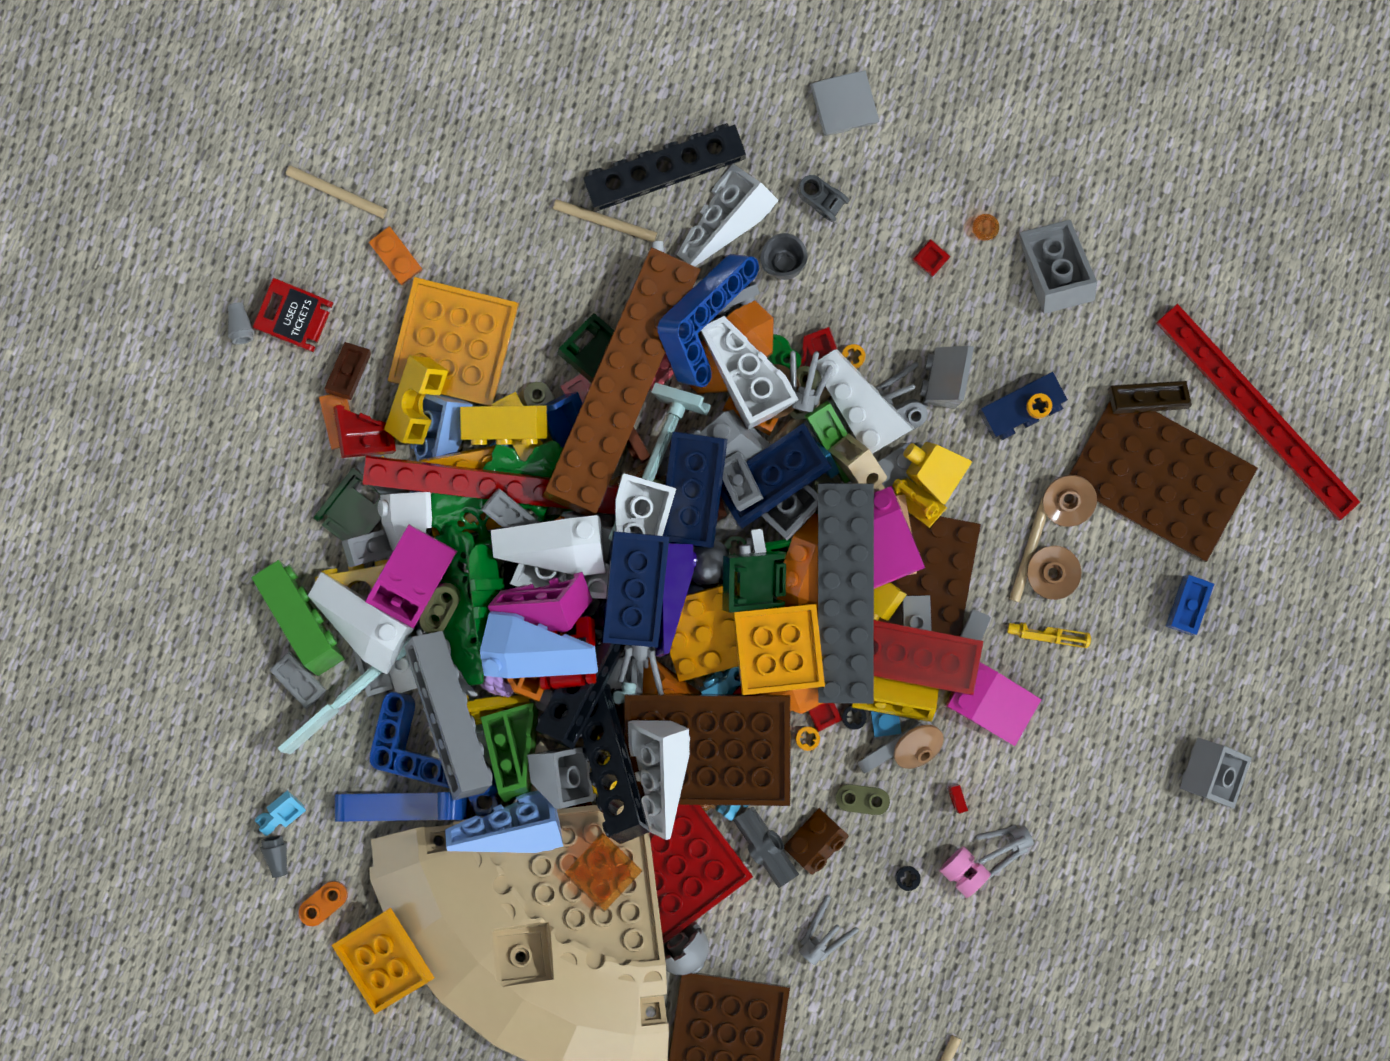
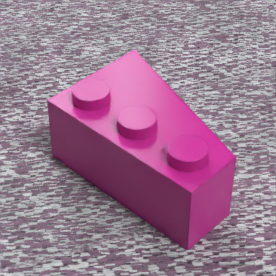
[488,572,593,632]

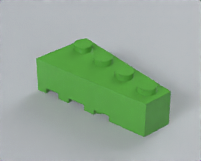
[251,560,345,676]

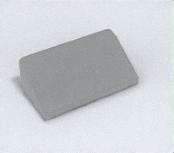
[960,609,991,640]

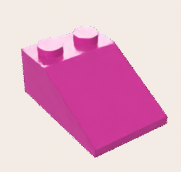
[874,486,925,589]
[944,662,1042,746]

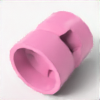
[939,846,991,898]

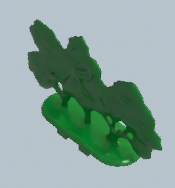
[431,441,573,547]
[418,523,504,685]

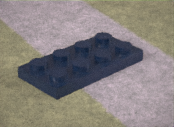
[721,423,832,528]
[663,431,728,548]
[602,531,669,648]

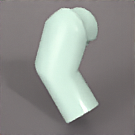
[612,682,637,704]

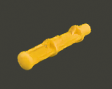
[1007,622,1091,648]

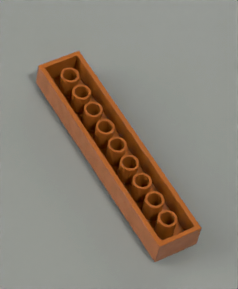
[542,247,701,516]

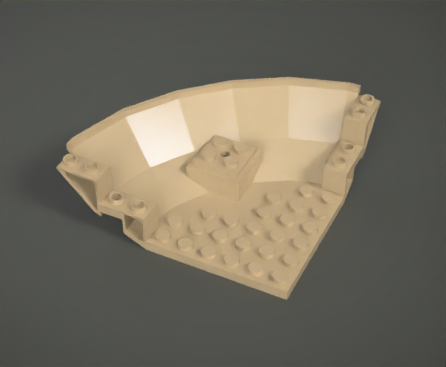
[369,805,669,1061]

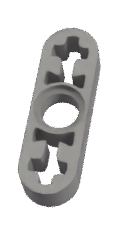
[857,720,926,774]

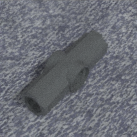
[733,806,799,888]

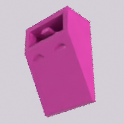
[365,524,457,629]

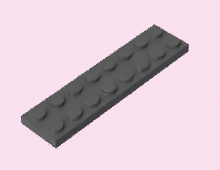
[818,483,874,704]

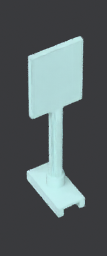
[608,383,711,541]
[278,636,412,754]

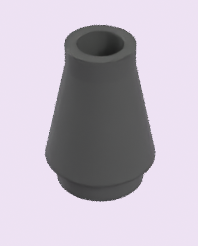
[260,835,288,878]

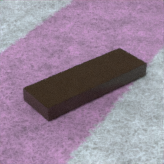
[1108,381,1192,414]

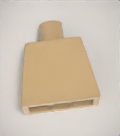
[828,433,887,493]

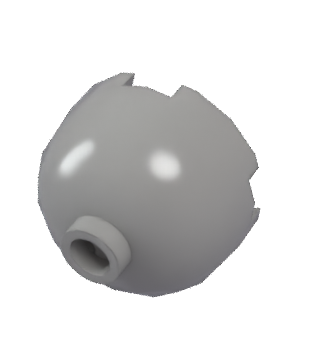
[663,922,710,976]

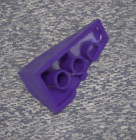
[654,543,697,657]

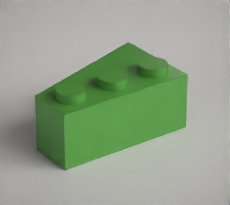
[481,702,539,802]

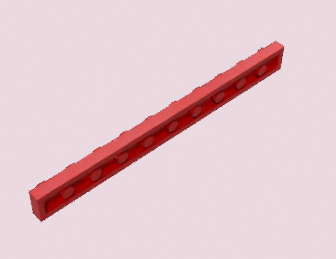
[1156,303,1360,521]
[362,455,619,515]

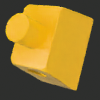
[903,441,972,505]

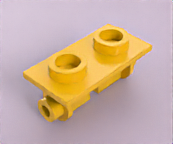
[892,478,947,528]

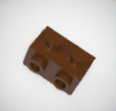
[784,808,849,875]

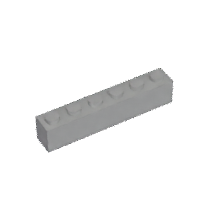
[404,631,493,800]

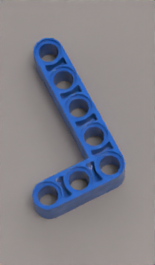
[658,254,759,387]
[369,692,498,796]
[335,792,468,822]

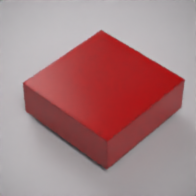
[913,239,951,277]
[808,703,842,732]
[947,784,968,814]

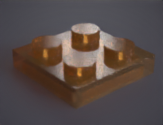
[564,832,642,912]

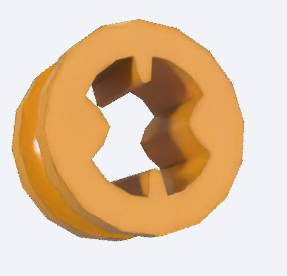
[842,344,866,369]
[1026,393,1052,419]
[795,726,820,751]

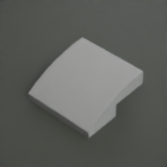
[810,70,879,136]

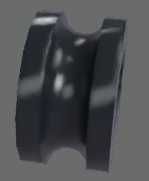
[842,706,867,730]
[896,866,921,891]

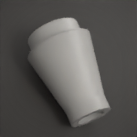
[227,302,255,345]

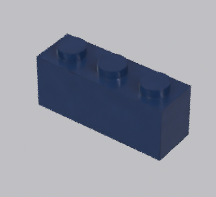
[978,372,1068,441]

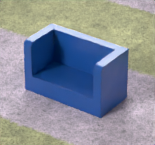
[542,392,582,448]
[1166,575,1214,635]

